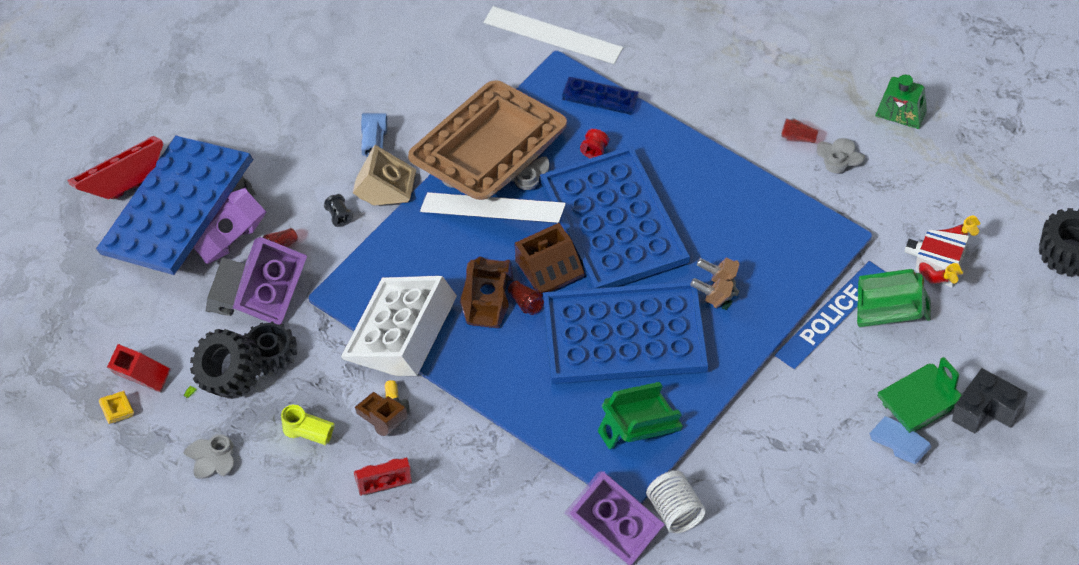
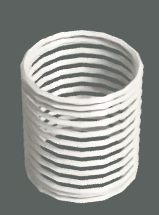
[646,471,706,533]

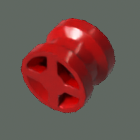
[580,129,609,159]

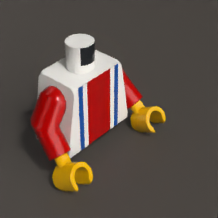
[904,215,980,287]

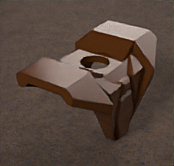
[460,256,514,328]

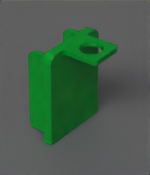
[857,269,931,327]
[877,357,961,433]
[598,382,683,449]

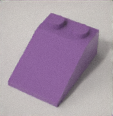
[233,237,307,325]
[564,472,665,565]

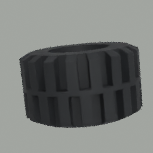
[1039,208,1079,277]
[190,329,262,399]

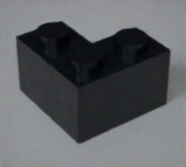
[952,368,1028,434]

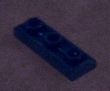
[562,77,639,115]

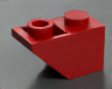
[107,344,171,393]

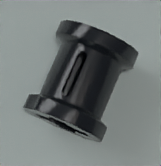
[324,194,353,227]

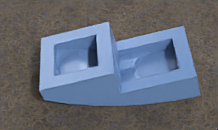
[870,416,931,465]

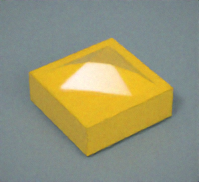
[99,391,134,424]

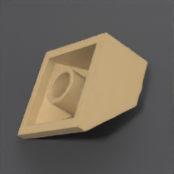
[353,145,416,205]

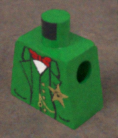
[875,74,927,129]

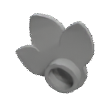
[817,138,865,173]
[511,156,549,190]
[184,434,234,479]

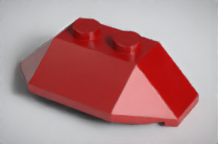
[67,135,164,200]

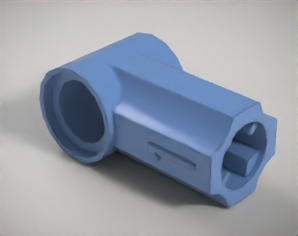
[361,113,387,157]

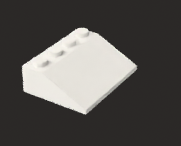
[341,276,457,376]

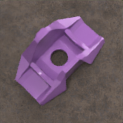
[194,188,267,264]

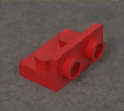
[354,457,412,496]

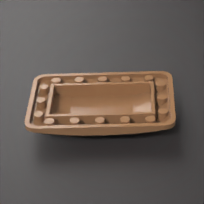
[408,80,567,200]

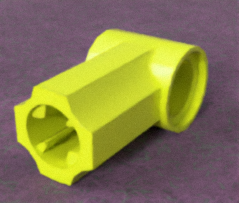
[281,404,334,446]

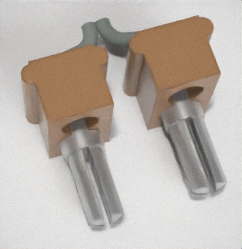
[691,257,740,308]

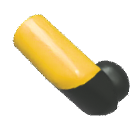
[384,380,410,413]

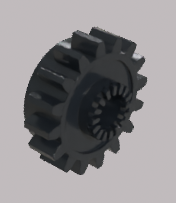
[244,321,297,375]

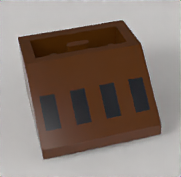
[515,223,584,296]

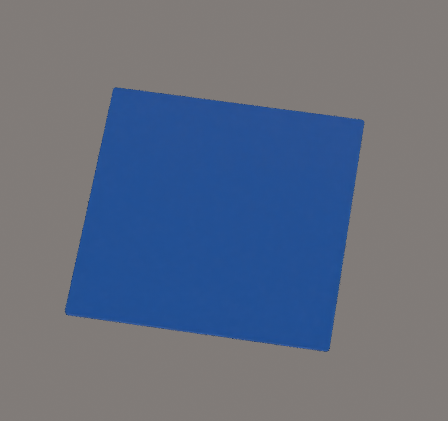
[309,50,872,504]

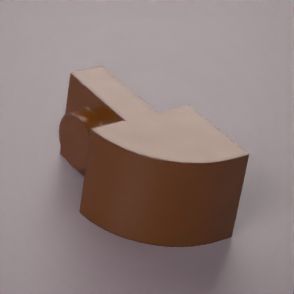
[354,391,407,436]

